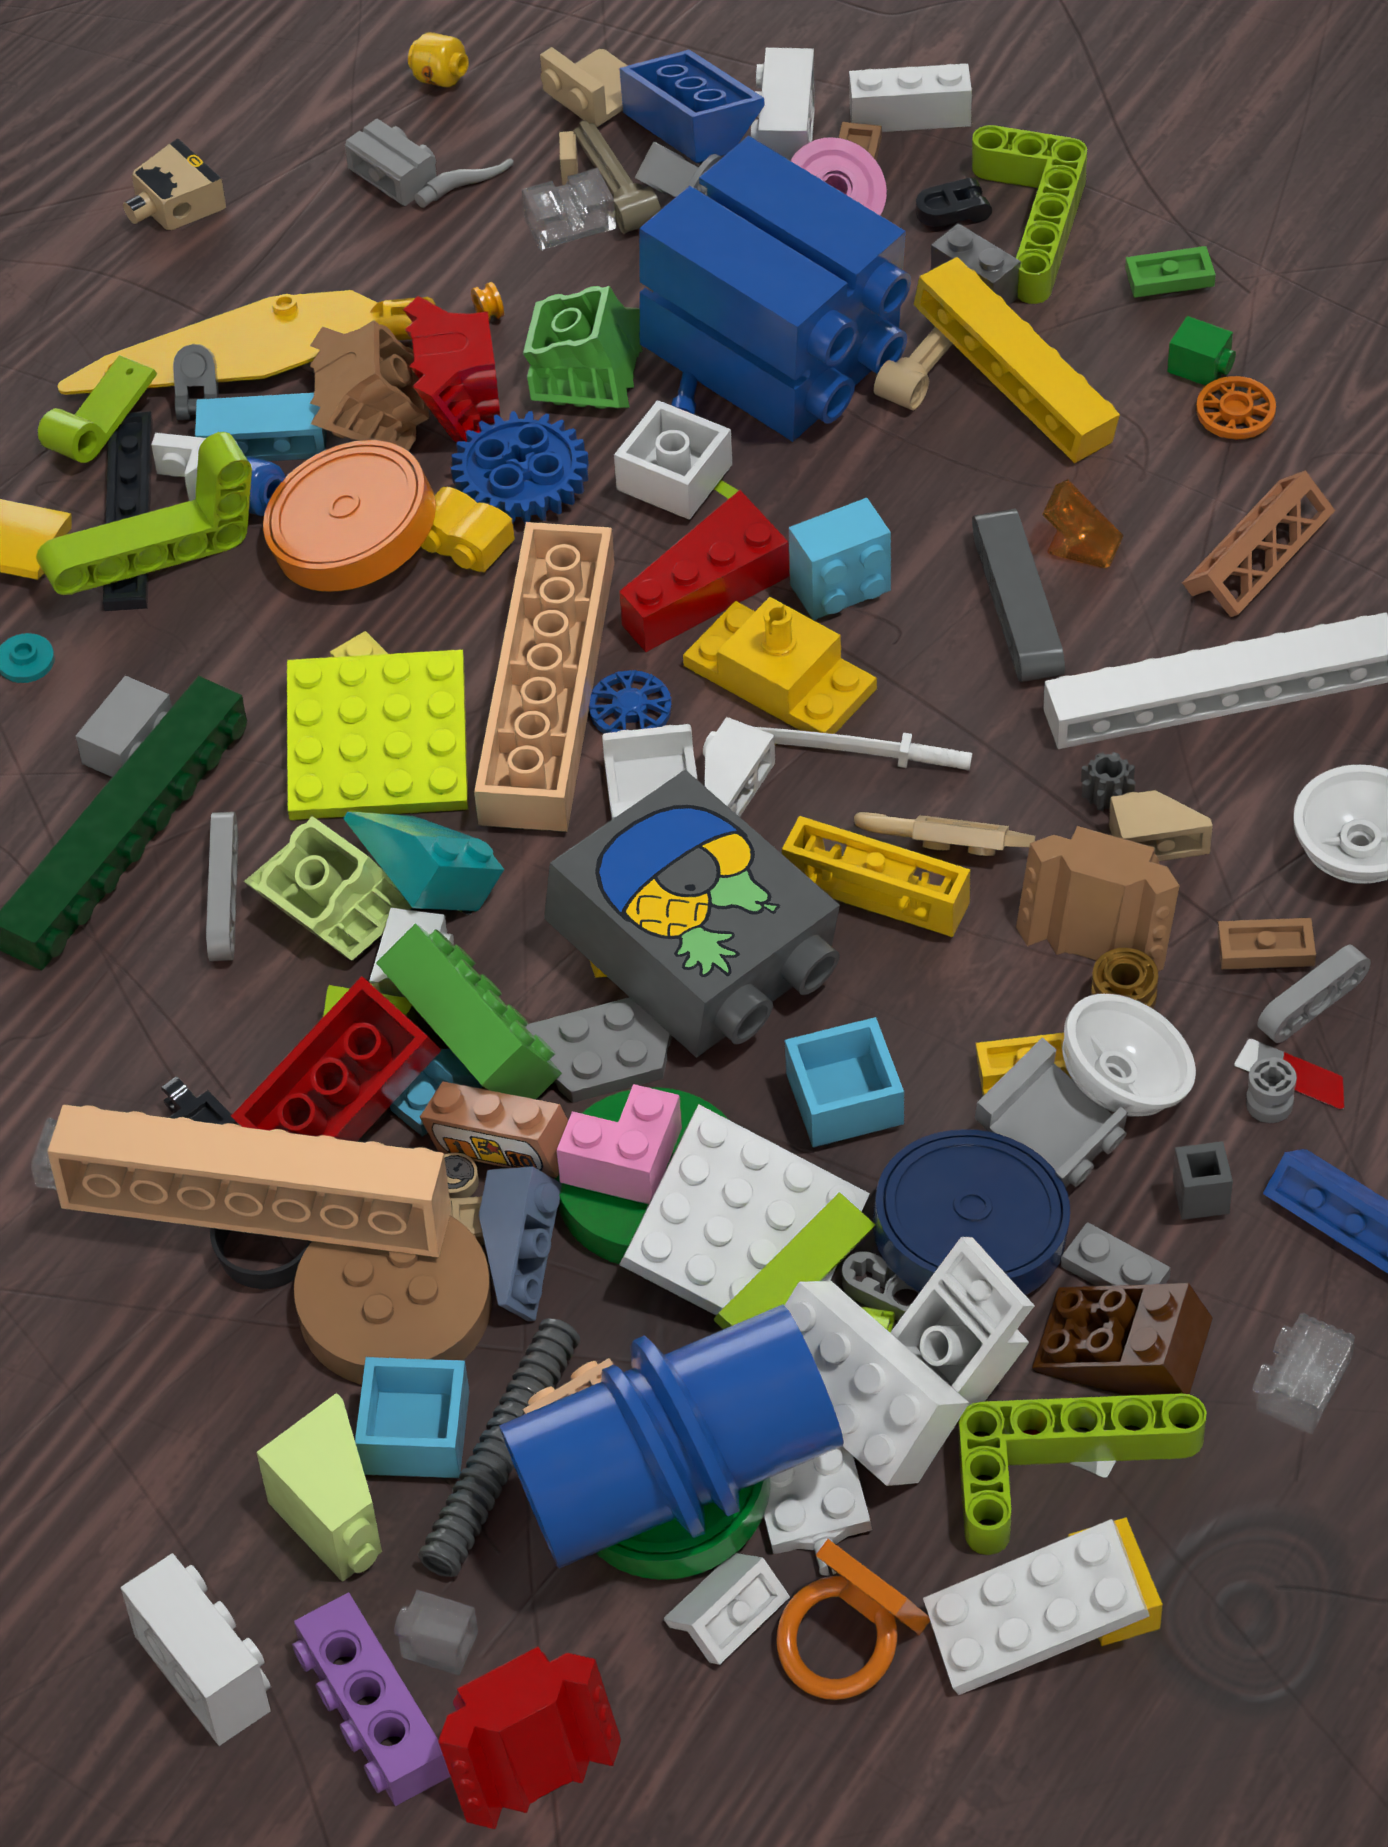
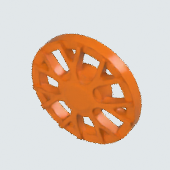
[1196,376,1276,440]

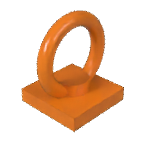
[776,1539,930,1700]

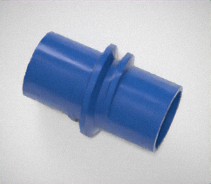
[499,1304,844,1569]

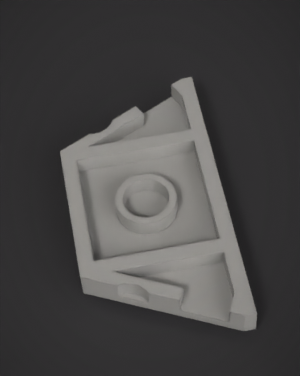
[525,997,672,1103]

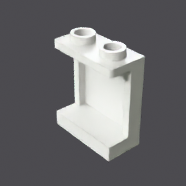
[602,724,697,819]

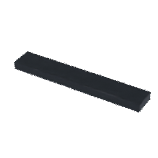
[103,411,153,611]

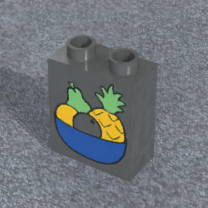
[544,769,840,1058]

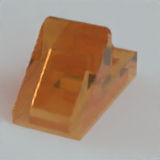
[1042,479,1124,568]

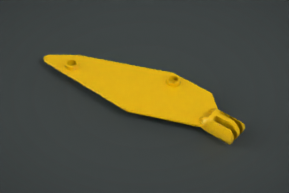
[58,290,435,395]

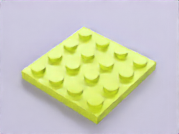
[287,650,468,820]

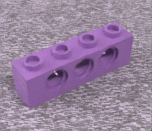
[292,1592,450,1806]

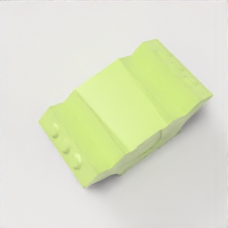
[244,816,412,961]

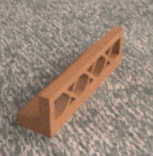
[1182,470,1335,617]

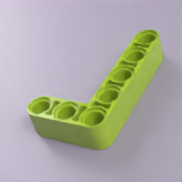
[972,125,1087,304]
[36,432,252,595]
[959,1394,1207,1555]

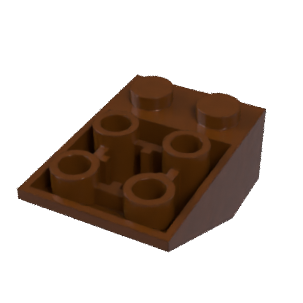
[1032,1283,1213,1396]

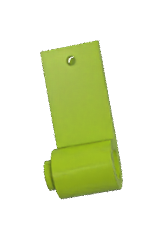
[38,355,157,463]

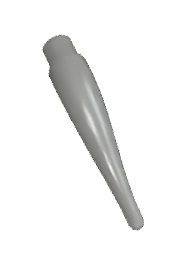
[414,159,514,208]

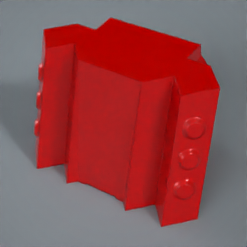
[403,296,501,442]
[438,1646,621,1829]

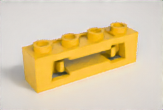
[782,816,970,937]

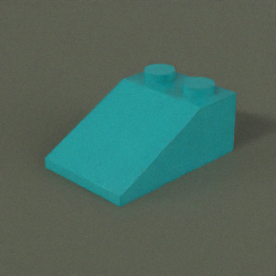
[343,812,505,911]

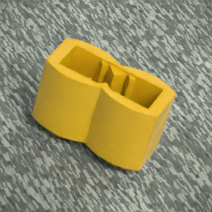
[421,487,515,572]

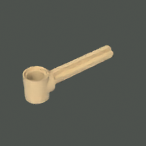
[874,327,953,411]

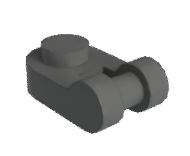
[173,344,219,420]

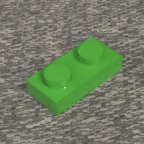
[1125,246,1216,298]

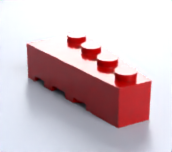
[619,490,790,652]

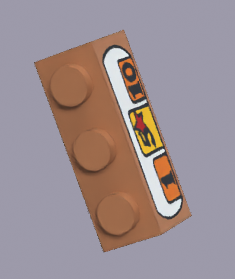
[420,1081,568,1178]

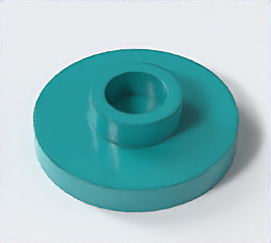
[0,633,55,683]

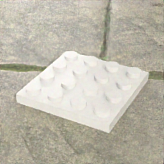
[619,1105,870,1315]

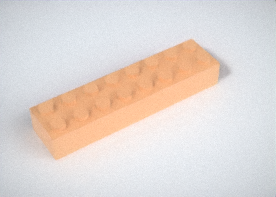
[474,522,615,832]
[47,1105,451,1257]

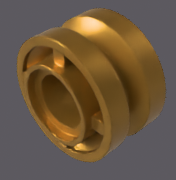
[1091,948,1158,1009]

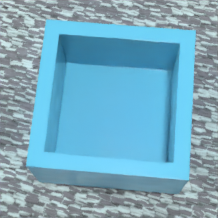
[789,498,891,620]
[785,1017,904,1147]
[355,1357,470,1478]

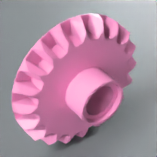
[790,137,887,215]

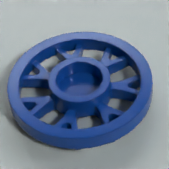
[589,670,672,734]

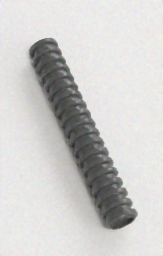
[418,1318,580,1577]

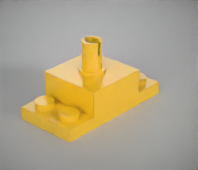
[683,597,877,734]

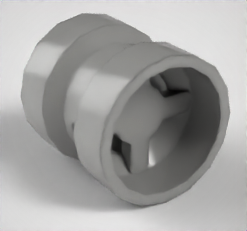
[1246,1057,1297,1123]

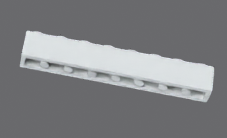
[1044,612,1388,749]

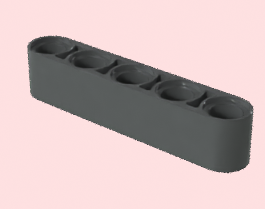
[972,508,1065,682]

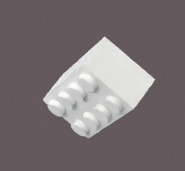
[784,1281,969,1486]

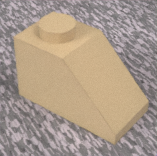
[1109,790,1212,861]

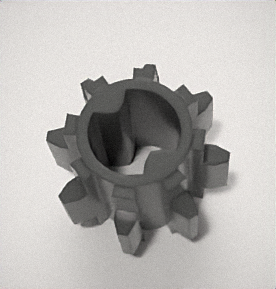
[1081,752,1136,811]

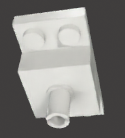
[890,1237,1034,1406]

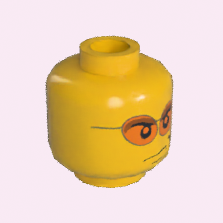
[408,32,469,88]

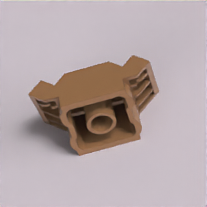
[309,320,429,451]
[1016,826,1180,972]

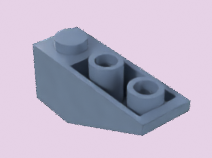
[479,1167,562,1321]

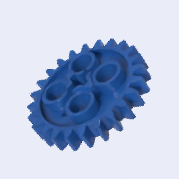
[451,411,589,525]

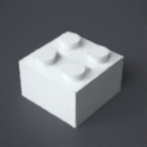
[614,400,732,520]

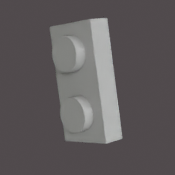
[1061,1222,1171,1286]

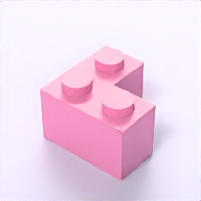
[557,1084,682,1204]

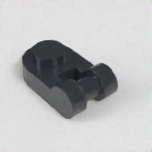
[916,177,992,227]

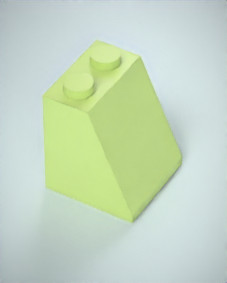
[257,1393,382,1582]

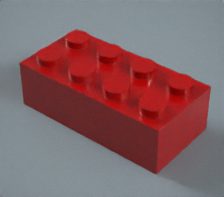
[231,976,441,1142]

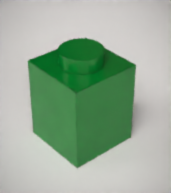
[1167,316,1236,386]

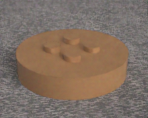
[294,1215,492,1385]

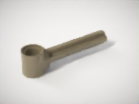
[574,120,661,234]

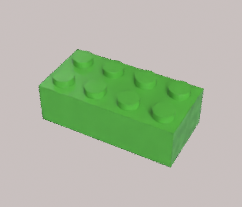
[376,923,562,1099]

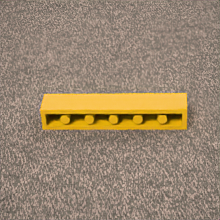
[914,257,1120,463]

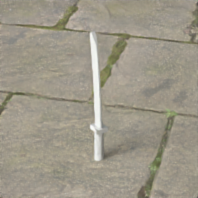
[755,727,972,770]

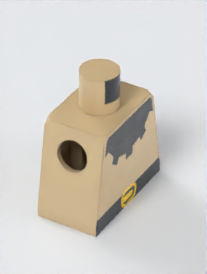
[123,139,226,230]

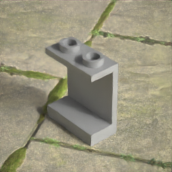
[975,1037,1128,1188]

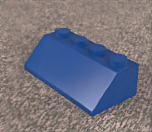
[619,50,765,164]

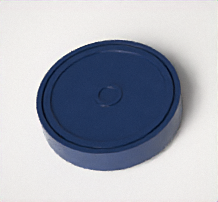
[873,1129,1070,1295]

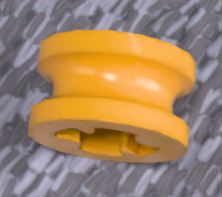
[471,282,504,321]

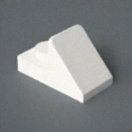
[151,433,238,501]

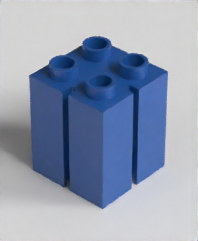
[639,135,911,442]

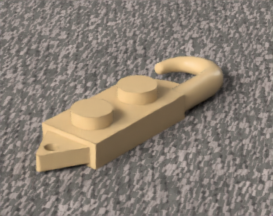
[854,812,1035,856]

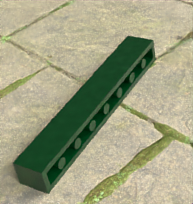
[0,675,247,971]

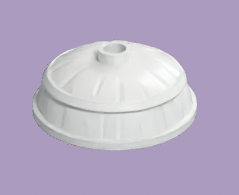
[1293,765,1388,884]
[1062,994,1196,1117]

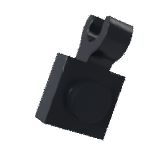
[161,1076,238,1125]

